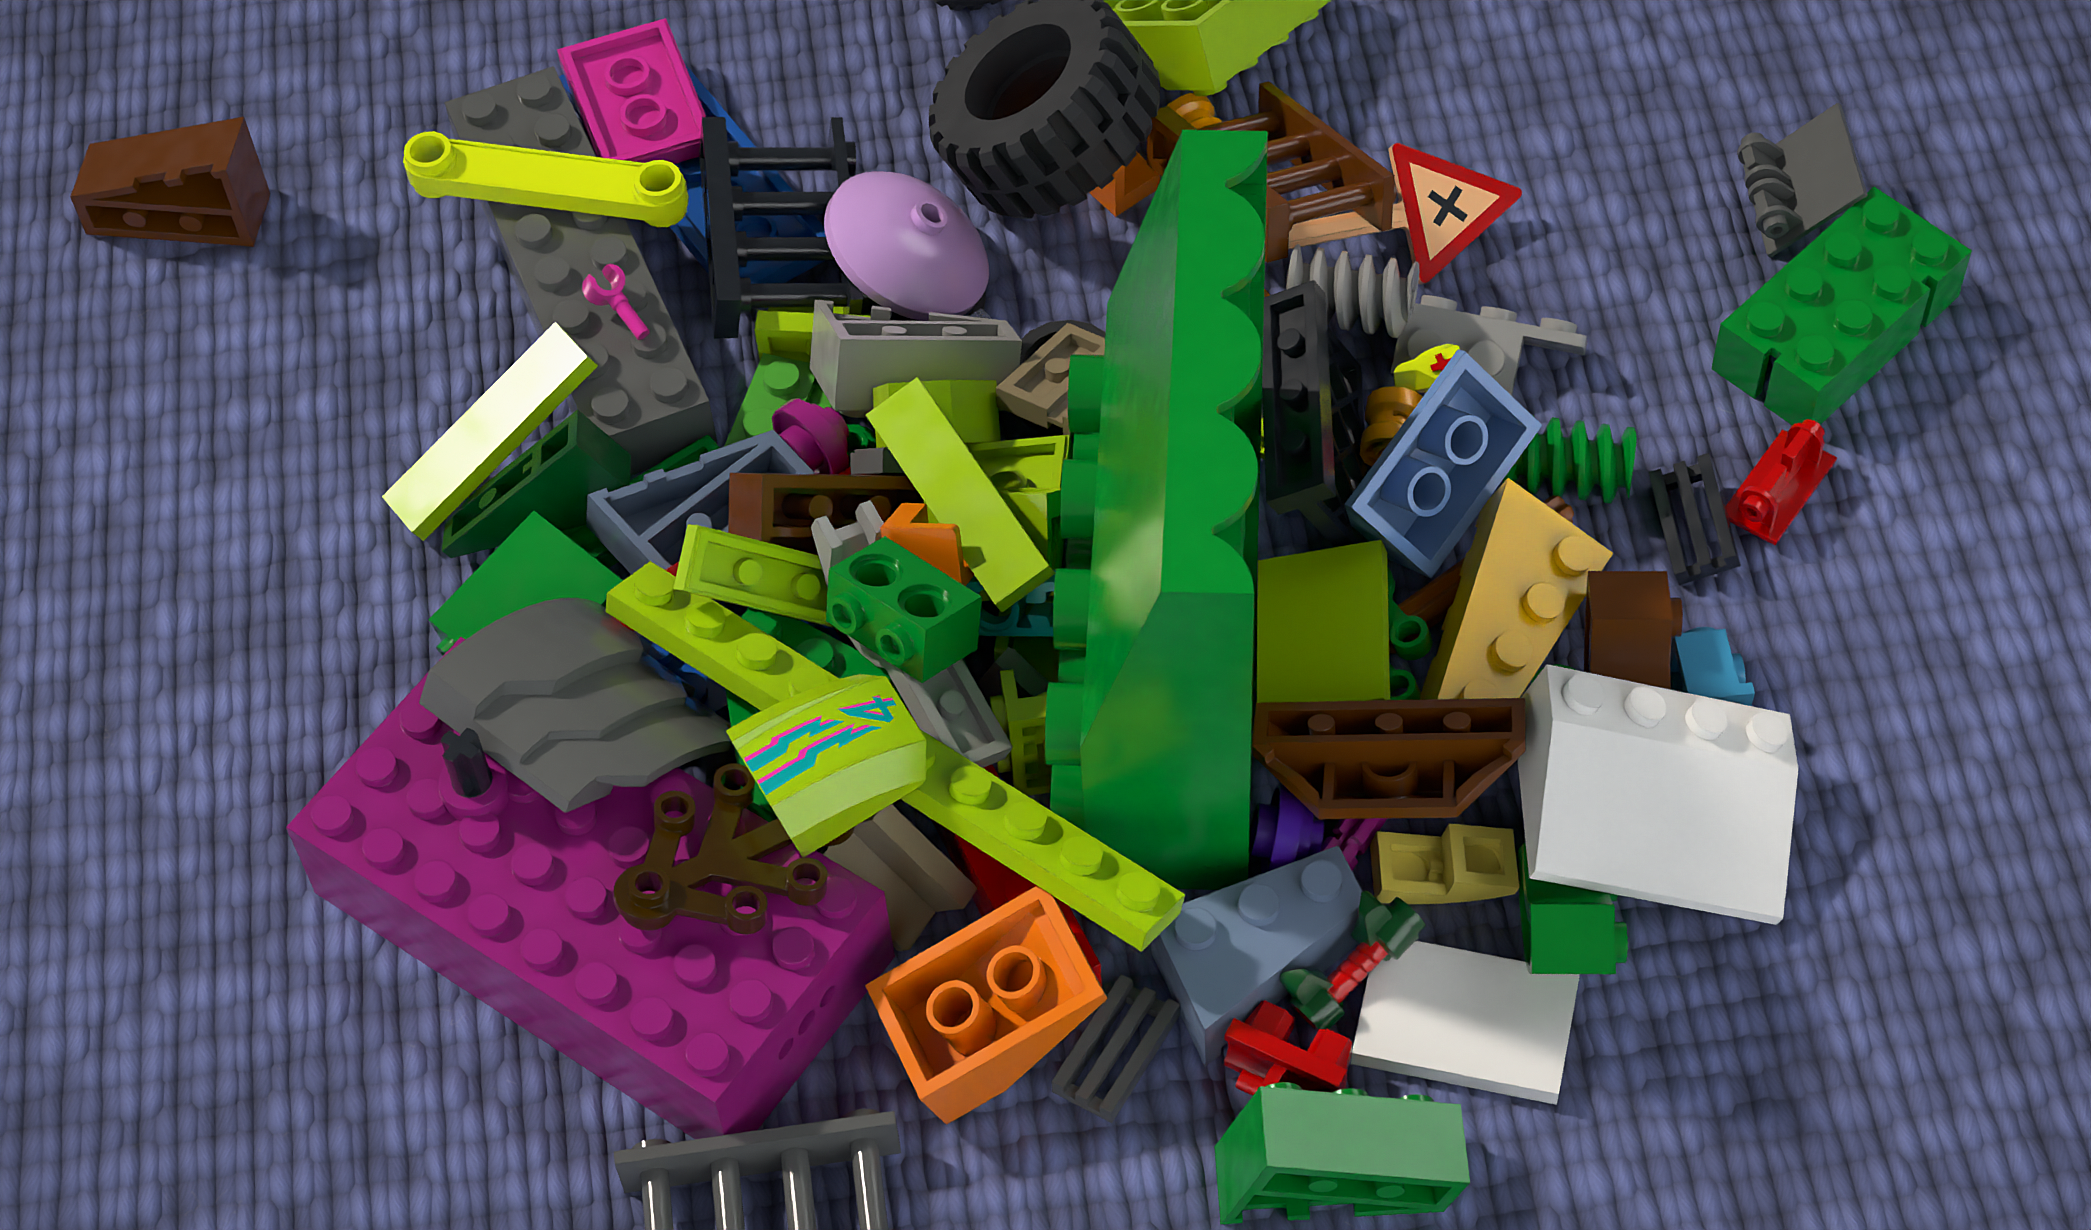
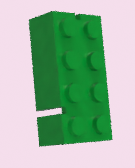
[1711,187,1972,425]

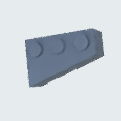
[586,430,815,575]
[1151,846,1362,1067]

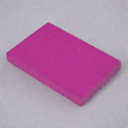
[557,18,706,164]

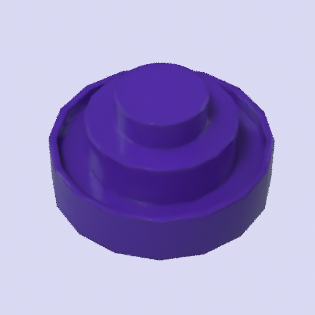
[1249,784,1324,875]

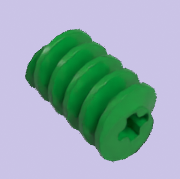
[1502,415,1637,504]

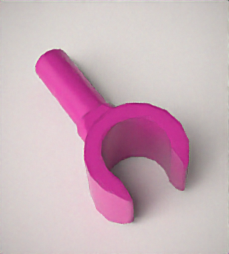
[582,264,650,340]

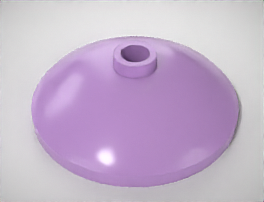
[824,171,989,321]

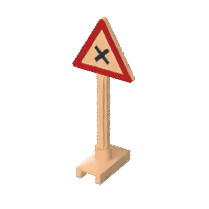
[1288,143,1522,285]

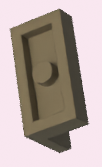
[819,804,977,951]

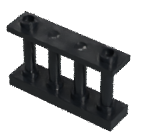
[699,117,872,339]

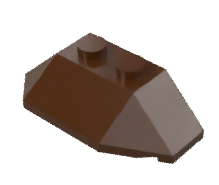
[1252,698,1526,819]

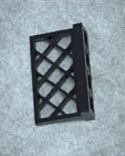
[1262,280,1369,547]

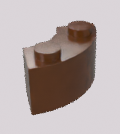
[1584,571,1683,692]

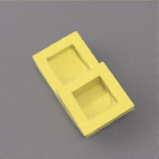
[1370,824,1519,904]

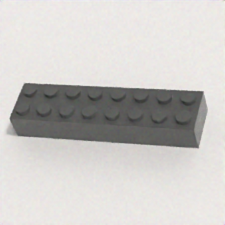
[444,66,718,476]

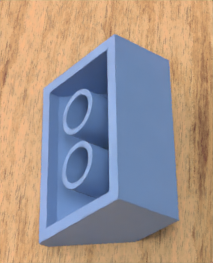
[1345,349,1542,578]

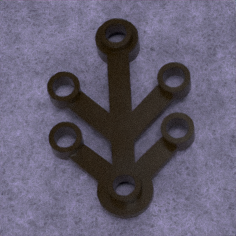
[614,764,855,935]

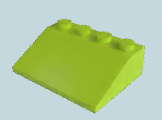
[1103,0,1331,96]

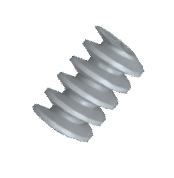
[1286,244,1420,338]

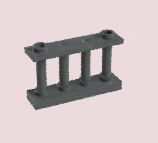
[614,1109,901,1230]

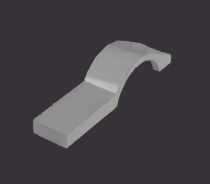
[811,500,1013,768]

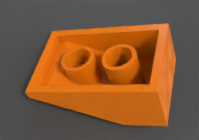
[865,886,1108,1125]

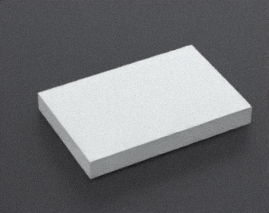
[1351,941,1580,1105]

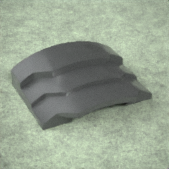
[419,598,732,813]

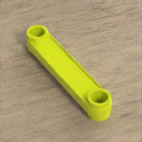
[403,131,689,227]

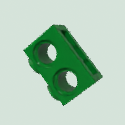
[826,536,982,683]

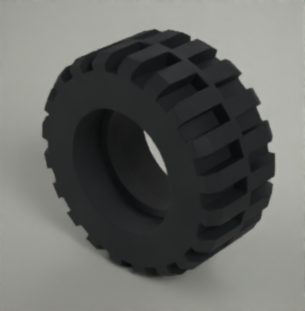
[929,0,1160,219]

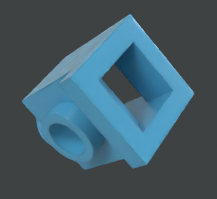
[1670,627,1755,706]

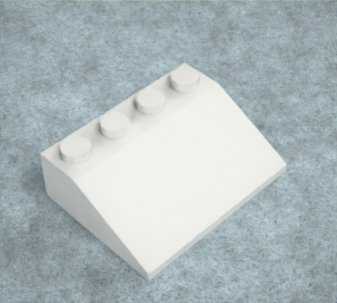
[1518,664,1798,925]

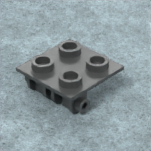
[1737,103,1868,258]

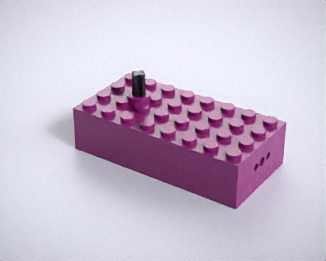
[286,637,895,1139]

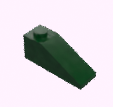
[442,410,631,558]

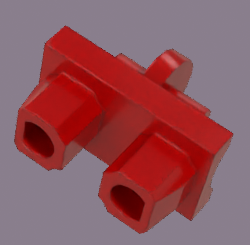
[1224,1000,1352,1096]

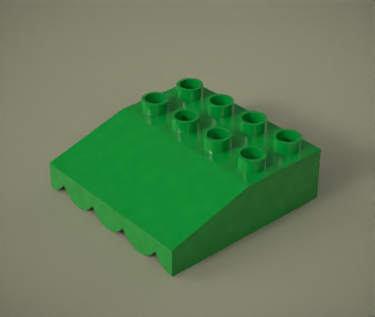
[1045,130,1268,890]

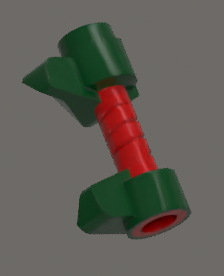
[1279,891,1426,1032]

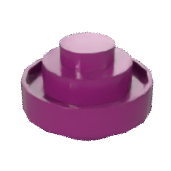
[772,398,849,474]

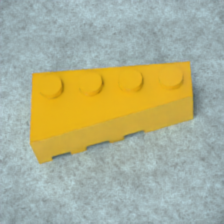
[1420,478,1613,700]

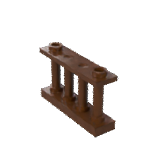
[1147,81,1397,263]

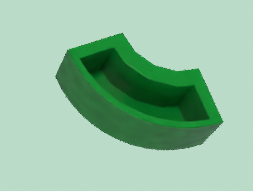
[1517,843,1628,975]

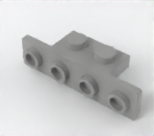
[1390,295,1587,396]

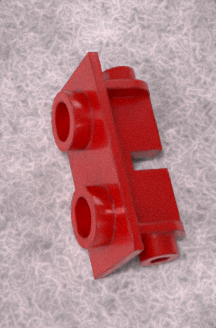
[1725,419,1837,545]

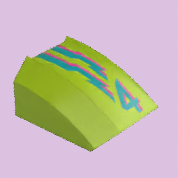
[726,674,926,858]

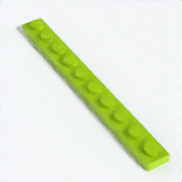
[606,561,1185,952]

